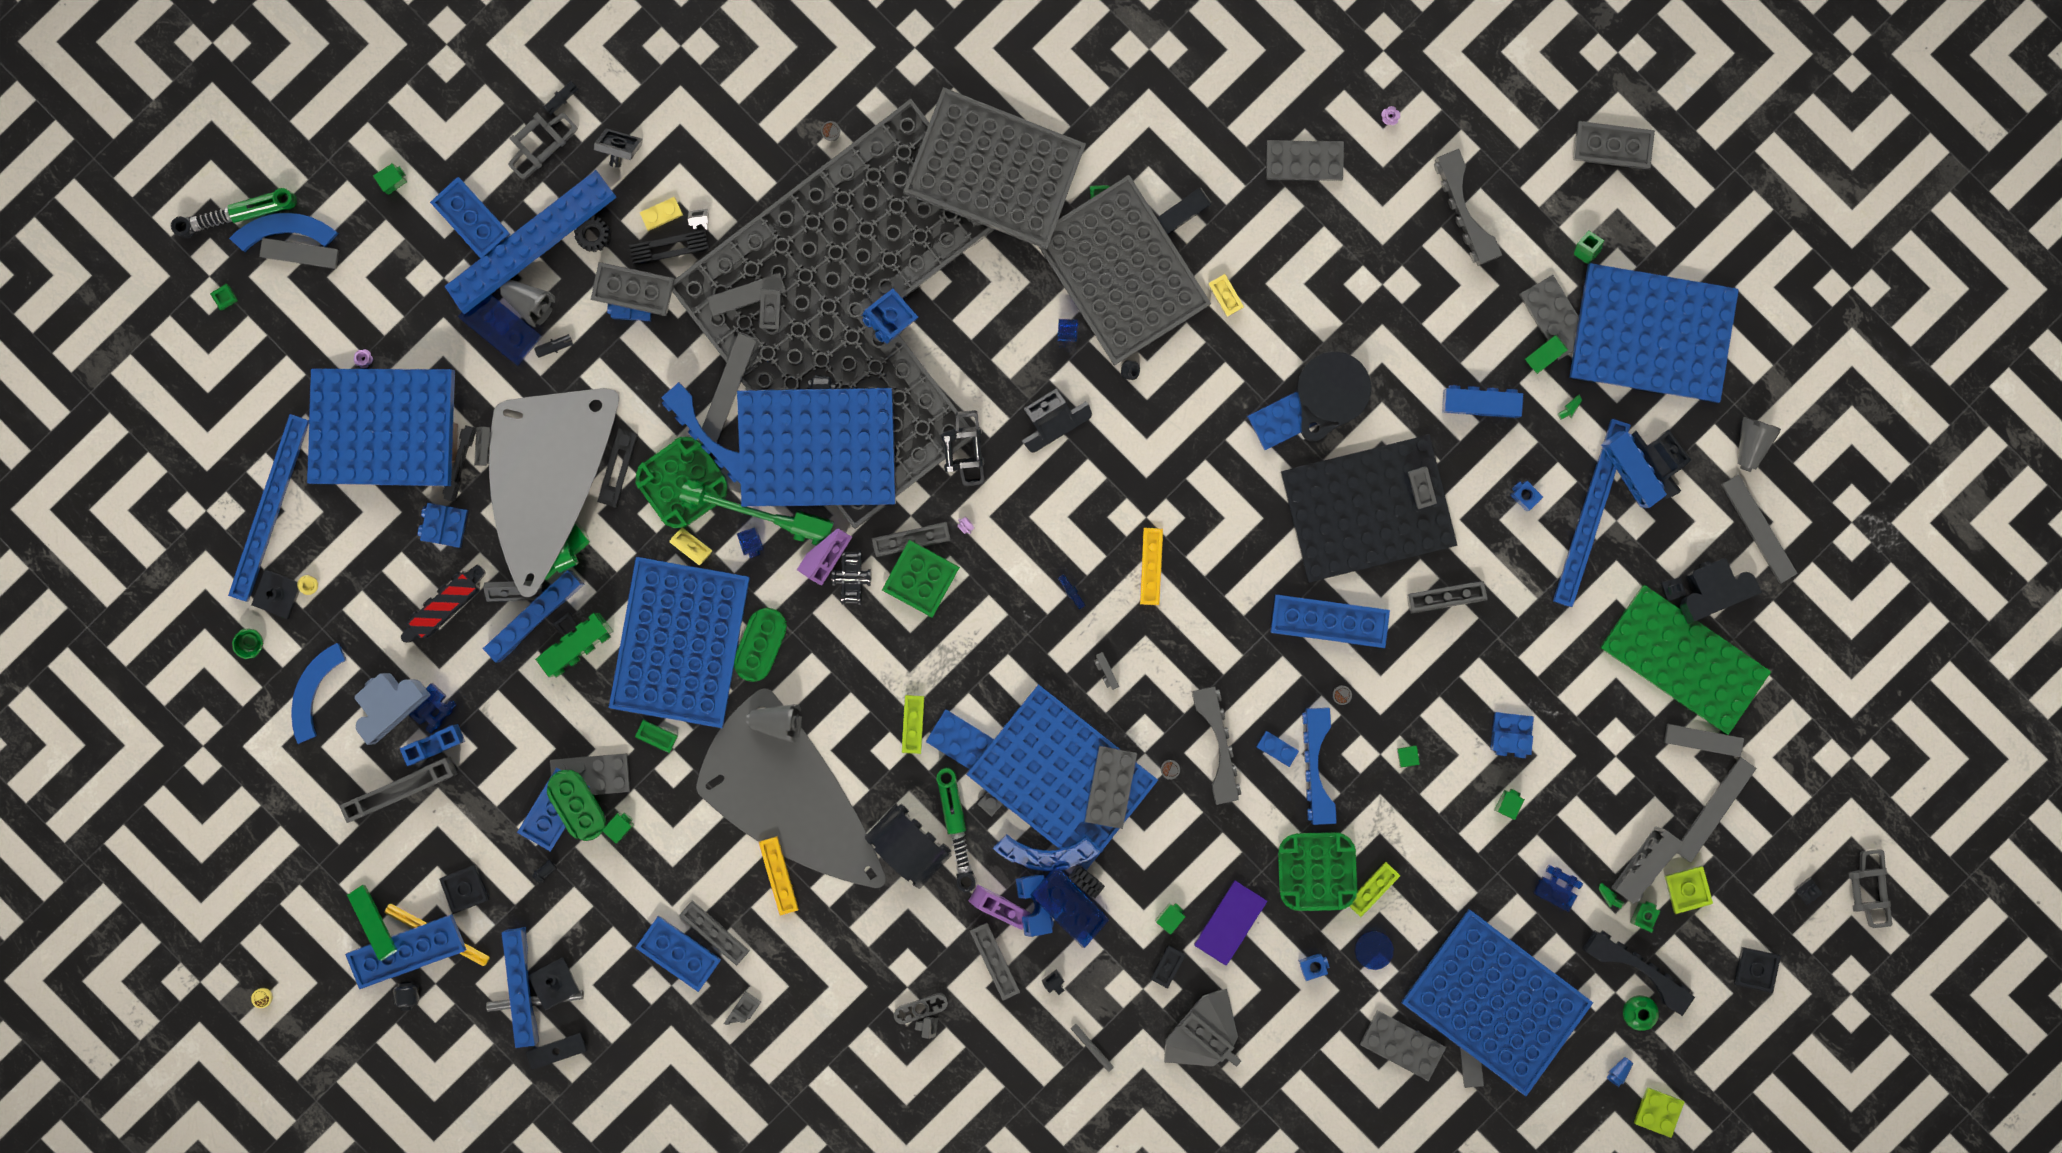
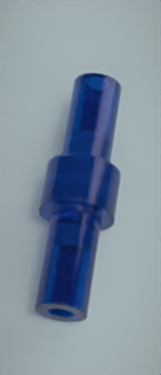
[1058,574,1086,610]

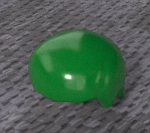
[232,628,264,659]

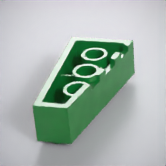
[535,613,614,678]

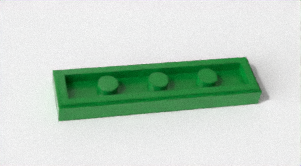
[347,885,398,961]

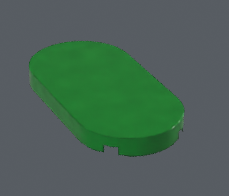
[734,608,787,682]
[547,770,606,841]

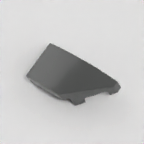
[723,991,761,1025]

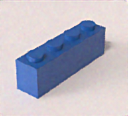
[1442,385,1523,418]
[1601,431,1667,508]

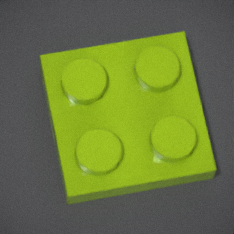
[1664,866,1713,914]
[1634,1087,1685,1138]

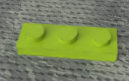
[902,695,924,754]
[1349,862,1400,917]

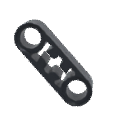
[1157,188,1212,235]

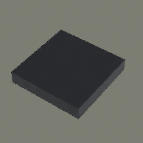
[439,864,490,914]
[1734,947,1781,993]

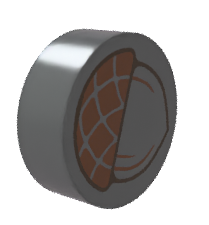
[821,121,841,141]
[1332,686,1352,705]
[1161,760,1180,779]

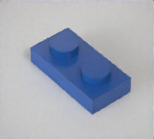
[1256,731,1299,767]

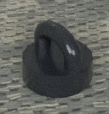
[1121,360,1140,380]

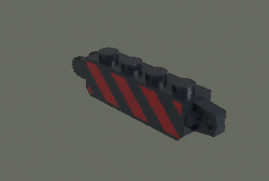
[401,564,486,643]

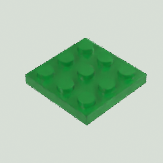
[882,539,960,618]

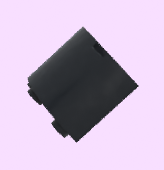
[865,803,952,889]

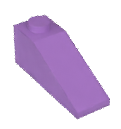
[797,528,852,586]
[968,884,1031,930]

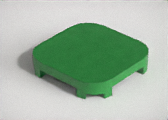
[636,437,728,528]
[1278,833,1358,911]

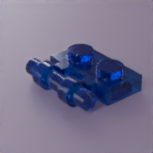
[409,683,456,733]
[1534,865,1583,912]

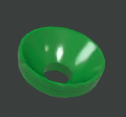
[1623,995,1659,1031]

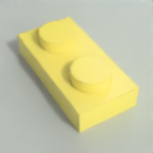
[639,197,683,231]
[1208,274,1244,317]
[670,528,712,565]

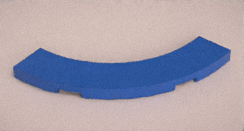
[229,213,339,252]
[291,643,347,744]
[993,834,1101,871]

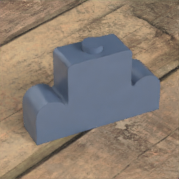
[355,673,431,745]

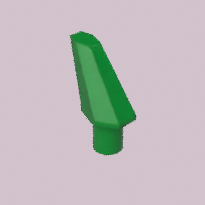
[1557,394,1582,420]
[1599,883,1625,909]

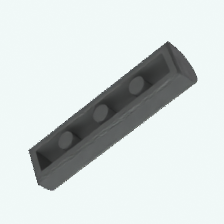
[1407,581,1488,614]

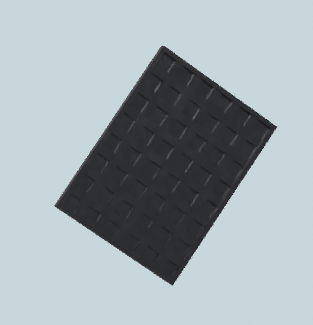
[1280,434,1458,583]

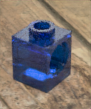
[1058,319,1078,342]
[737,527,764,558]

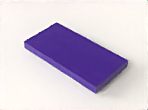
[1194,880,1268,966]

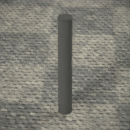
[1070,1024,1114,1072]

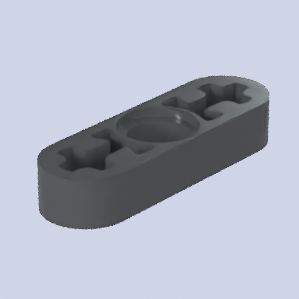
[894,993,948,1024]

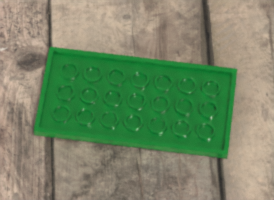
[1600,585,1771,735]

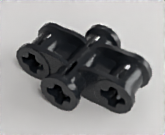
[832,550,871,605]

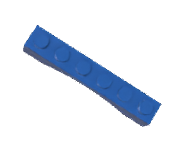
[661,382,741,483]
[482,570,585,663]
[1302,707,1336,825]
[502,927,539,1048]

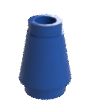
[1607,1057,1633,1087]

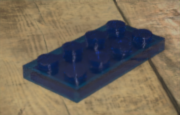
[458,294,543,366]
[1030,866,1109,948]

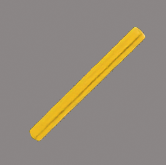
[385,904,490,966]

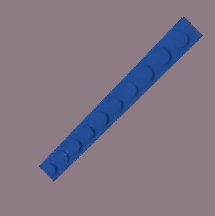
[228,414,309,602]
[1553,419,1631,607]

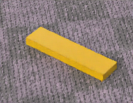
[1140,528,1163,605]
[759,836,799,916]

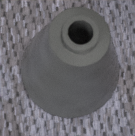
[500,279,555,327]
[1737,417,1781,472]
[746,704,802,743]

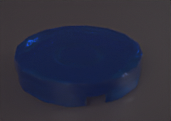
[1355,931,1394,970]

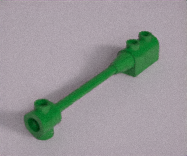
[679,478,834,546]

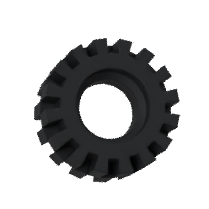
[574,216,611,252]
[1069,865,1105,899]

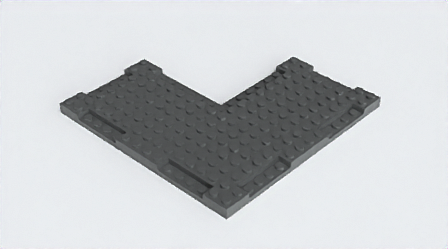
[672,99,995,529]

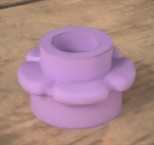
[1381,106,1400,125]
[354,349,373,368]
[957,517,975,534]

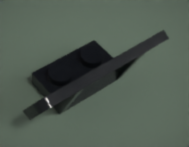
[1022,389,1092,453]
[1631,430,1691,498]

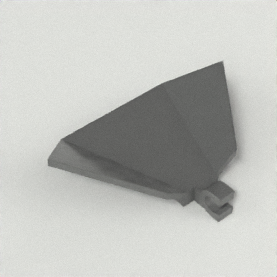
[1164,989,1241,1067]

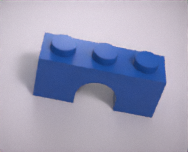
[400,724,466,766]
[1016,875,1054,937]

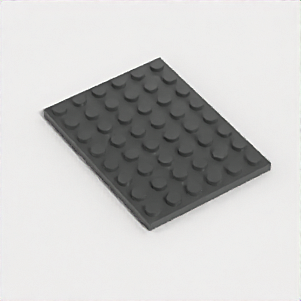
[903,87,1086,250]
[1038,175,1211,366]

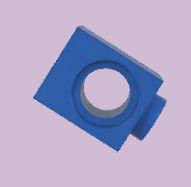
[1510,481,1543,511]
[1298,953,1330,981]

